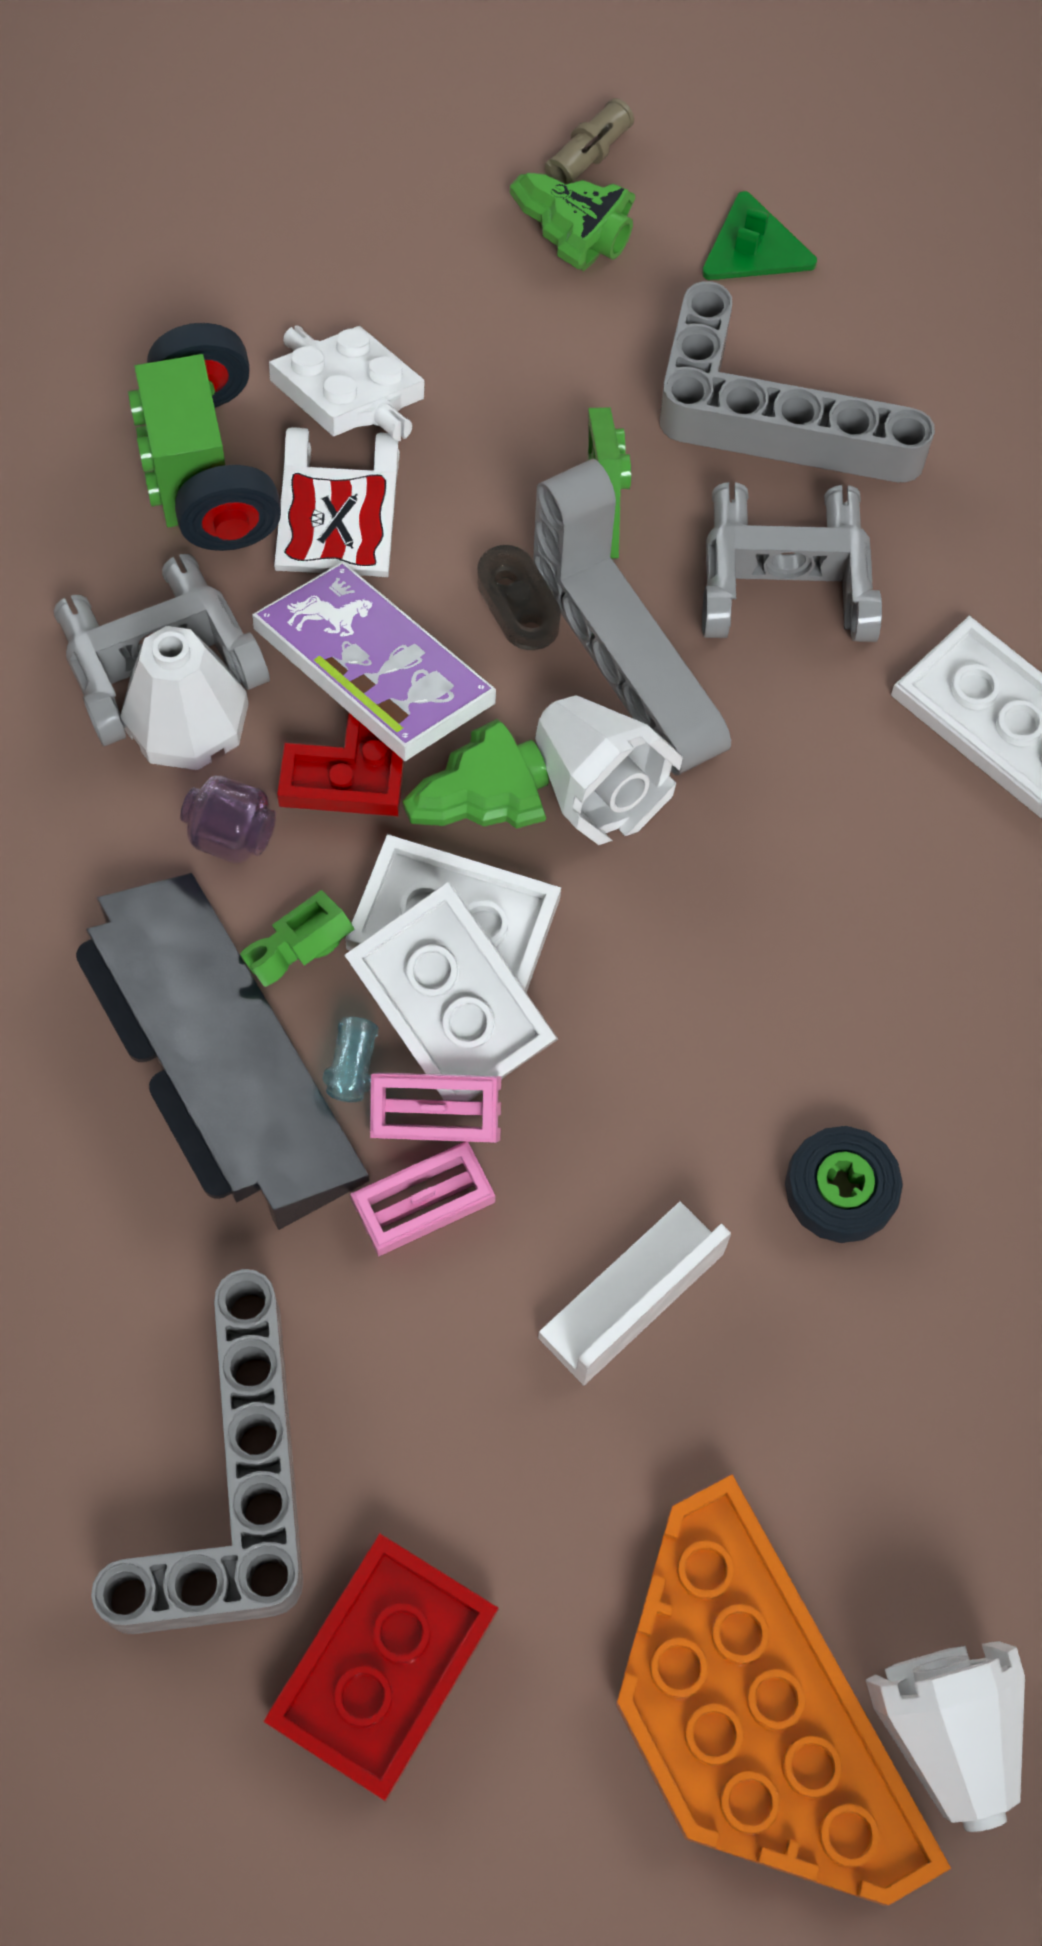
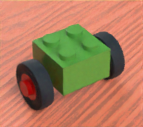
[128,323,281,551]

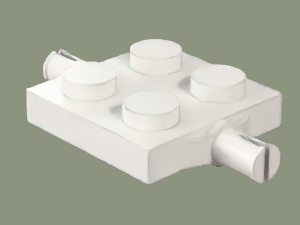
[269,325,424,441]

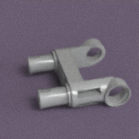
[702,482,882,642]
[54,554,270,747]

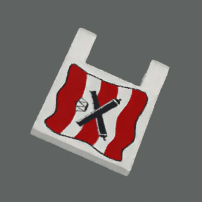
[274,427,400,577]

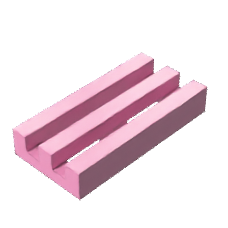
[370,1073,501,1143]
[350,1142,496,1257]

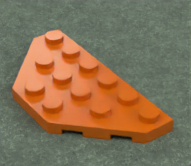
[616,1474,952,1906]

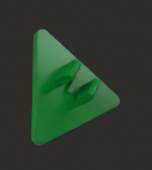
[702,191,817,280]

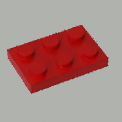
[263,1533,499,1802]

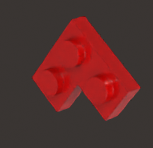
[277,713,405,817]

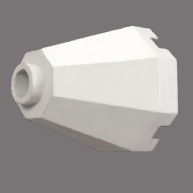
[120,626,249,770]
[535,695,683,845]
[866,1641,1025,1832]

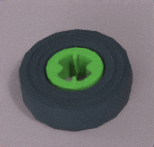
[785,1126,903,1243]

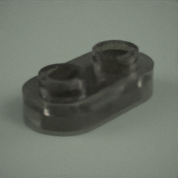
[477,545,561,650]

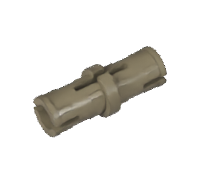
[545,98,634,184]

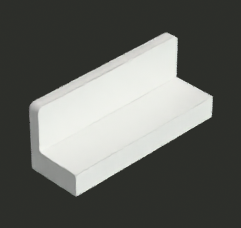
[538,1202,731,1386]

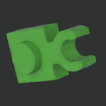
[240,890,355,987]

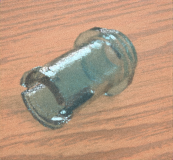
[322,1017,379,1102]

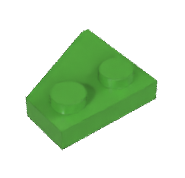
[588,407,631,559]

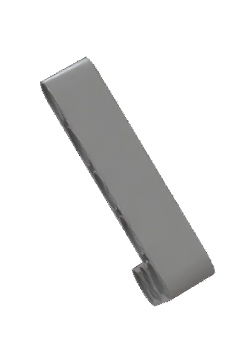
[660,281,935,483]
[533,459,731,775]
[91,1269,303,1634]

